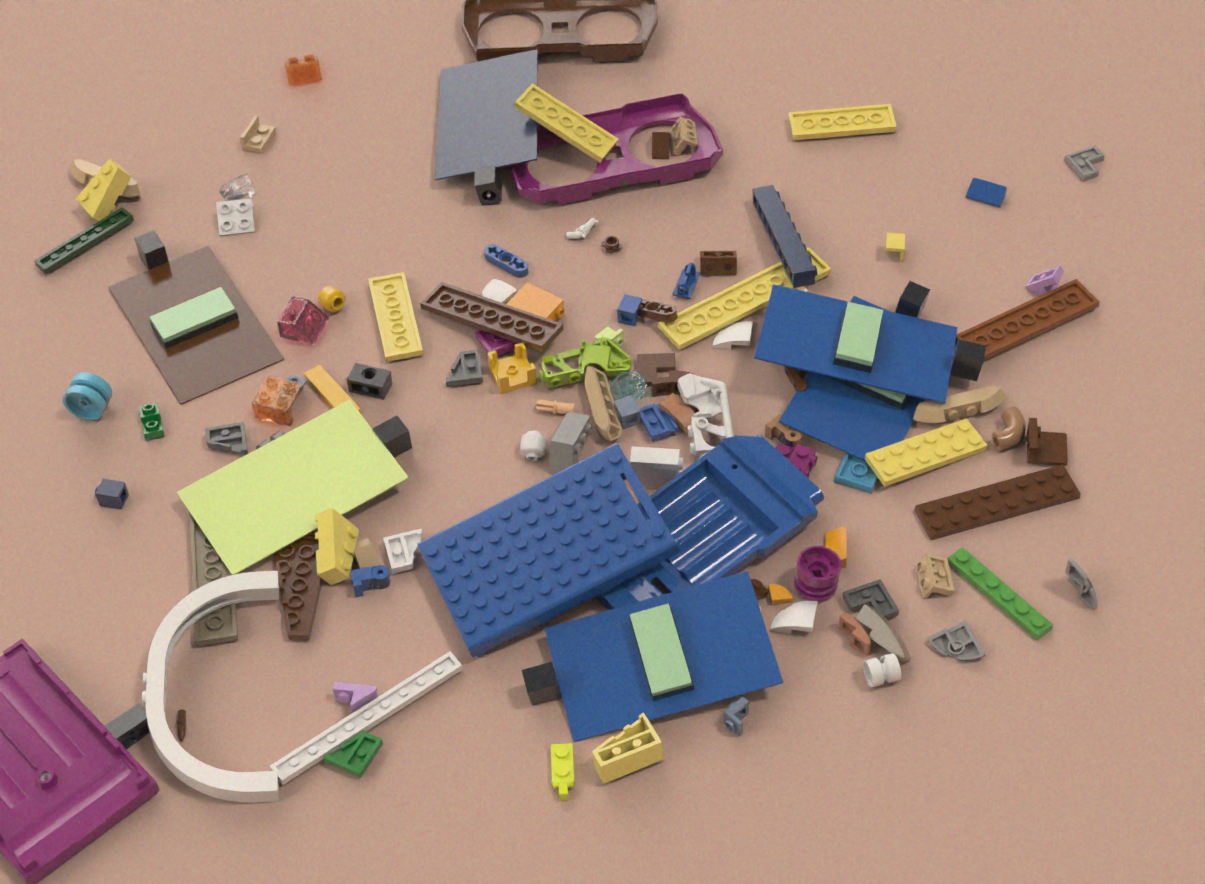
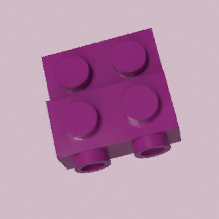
[776,443,818,478]

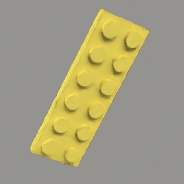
[513,83,619,163]
[788,104,897,140]
[368,272,423,362]
[864,418,988,487]

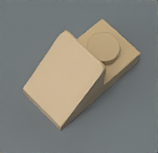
[354,538,380,569]

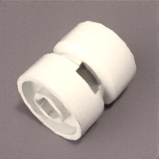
[863,653,901,688]

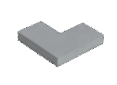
[1064,146,1104,182]

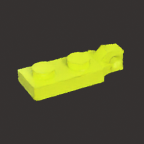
[551,743,575,801]

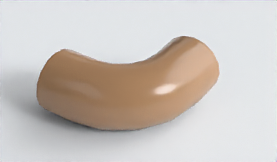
[992,406,1026,451]

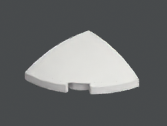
[482,279,517,304]
[712,321,753,350]
[770,601,818,634]

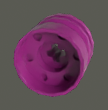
[794,546,842,602]

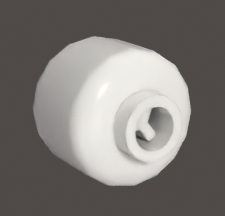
[520,430,546,461]

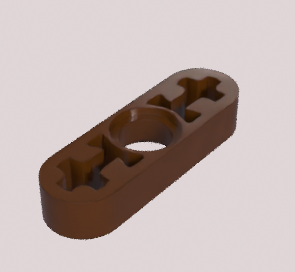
[637,299,678,323]

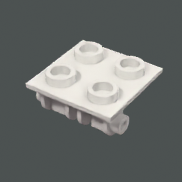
[216,198,255,236]

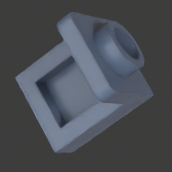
[724,697,749,736]

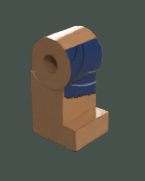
[765,414,802,448]

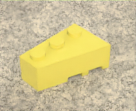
[592,712,664,784]

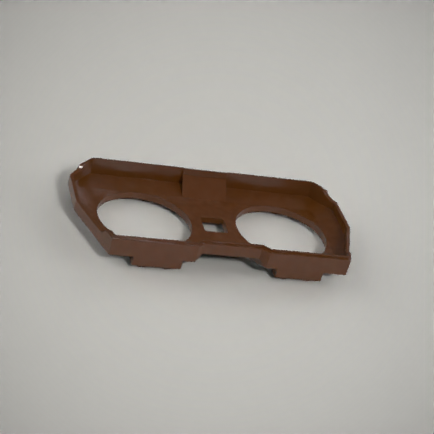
[461,0,658,62]

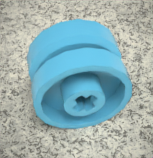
[63,372,113,421]

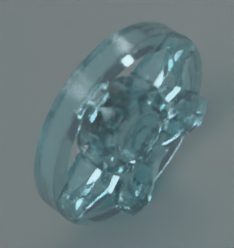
[611,371,646,401]

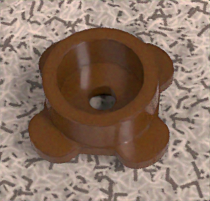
[601,236,622,253]

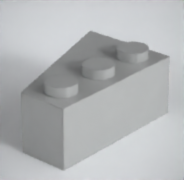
[549,412,592,475]

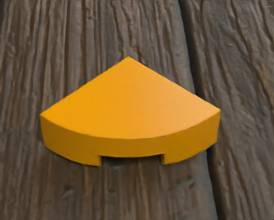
[768,584,793,605]

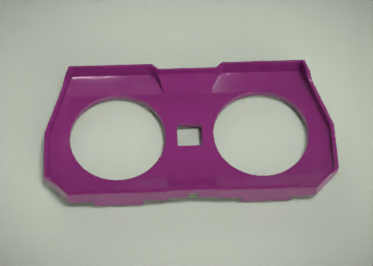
[511,93,723,205]

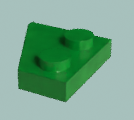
[324,731,383,778]

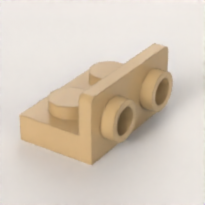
[240,116,276,154]
[670,117,698,156]
[916,553,955,598]

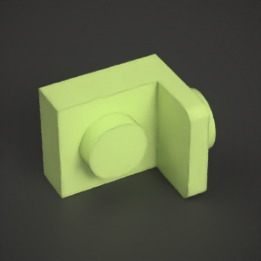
[595,327,624,347]

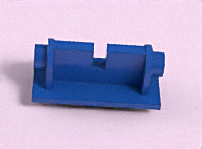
[673,263,700,299]

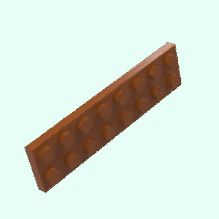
[955,279,1100,361]

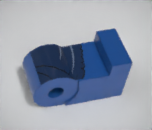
[350,565,390,598]

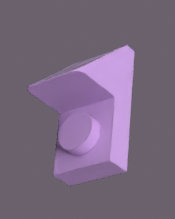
[1025,266,1064,295]
[333,682,379,713]

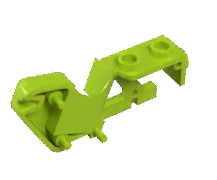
[539,337,631,389]

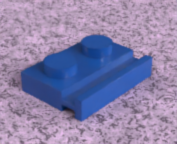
[639,401,678,441]

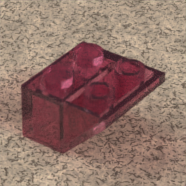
[277,296,329,345]

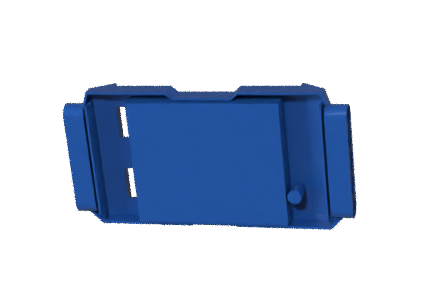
[596,435,824,610]

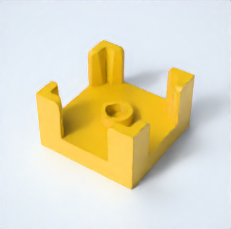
[487,343,537,394]

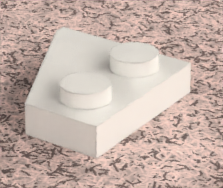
[383,529,423,574]

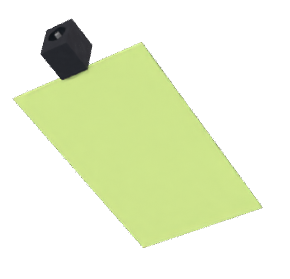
[177,400,412,575]

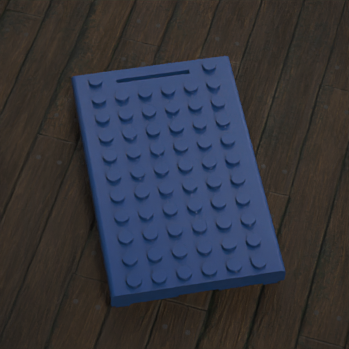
[417,443,680,658]

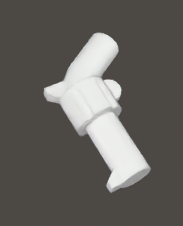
[567,218,599,239]

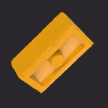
[825,527,847,568]

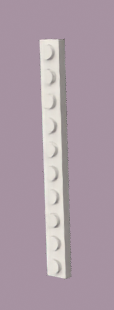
[270,652,463,785]

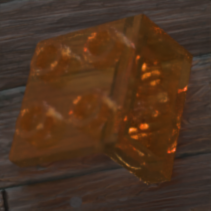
[285,54,322,85]

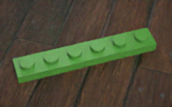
[947,547,1053,640]

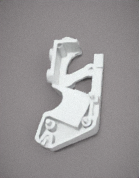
[677,373,734,461]

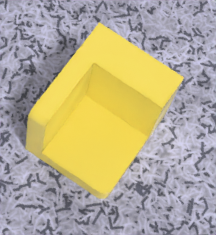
[885,233,905,261]

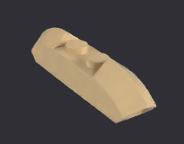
[69,159,141,198]
[585,366,622,441]
[913,385,1006,423]

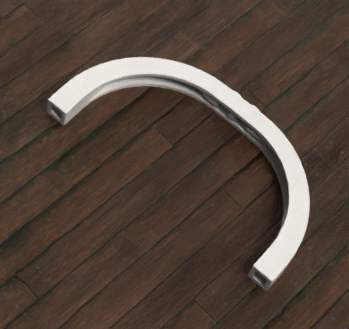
[142,571,279,803]

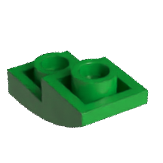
[139,403,165,441]

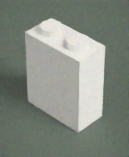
[630,446,683,489]

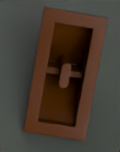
[652,132,670,159]

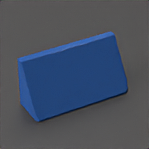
[966,177,1007,208]

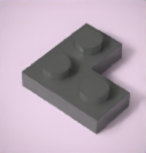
[842,579,899,619]

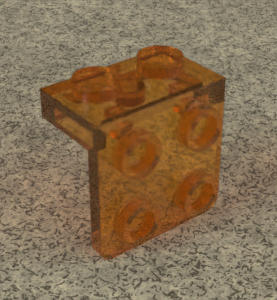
[252,376,302,426]

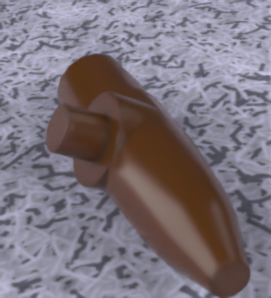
[177,709,186,741]

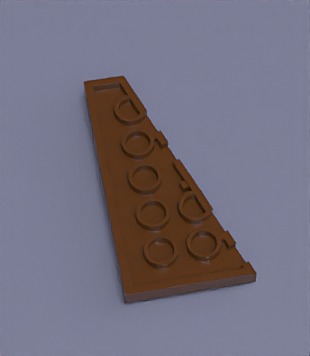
[274,535,323,641]

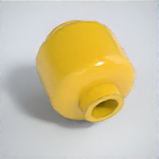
[318,286,345,313]

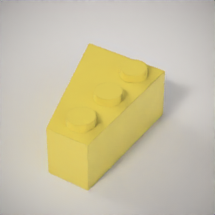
[76,159,131,221]
[314,508,359,585]

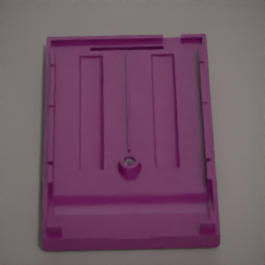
[0,638,159,884]

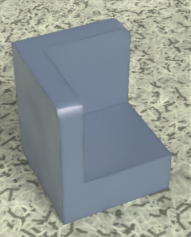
[614,395,641,429]

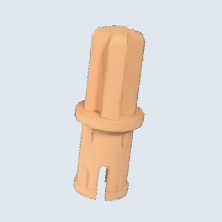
[536,399,575,415]

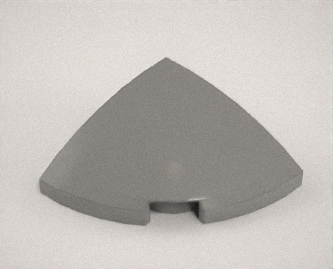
[1065,558,1097,610]
[927,620,986,661]

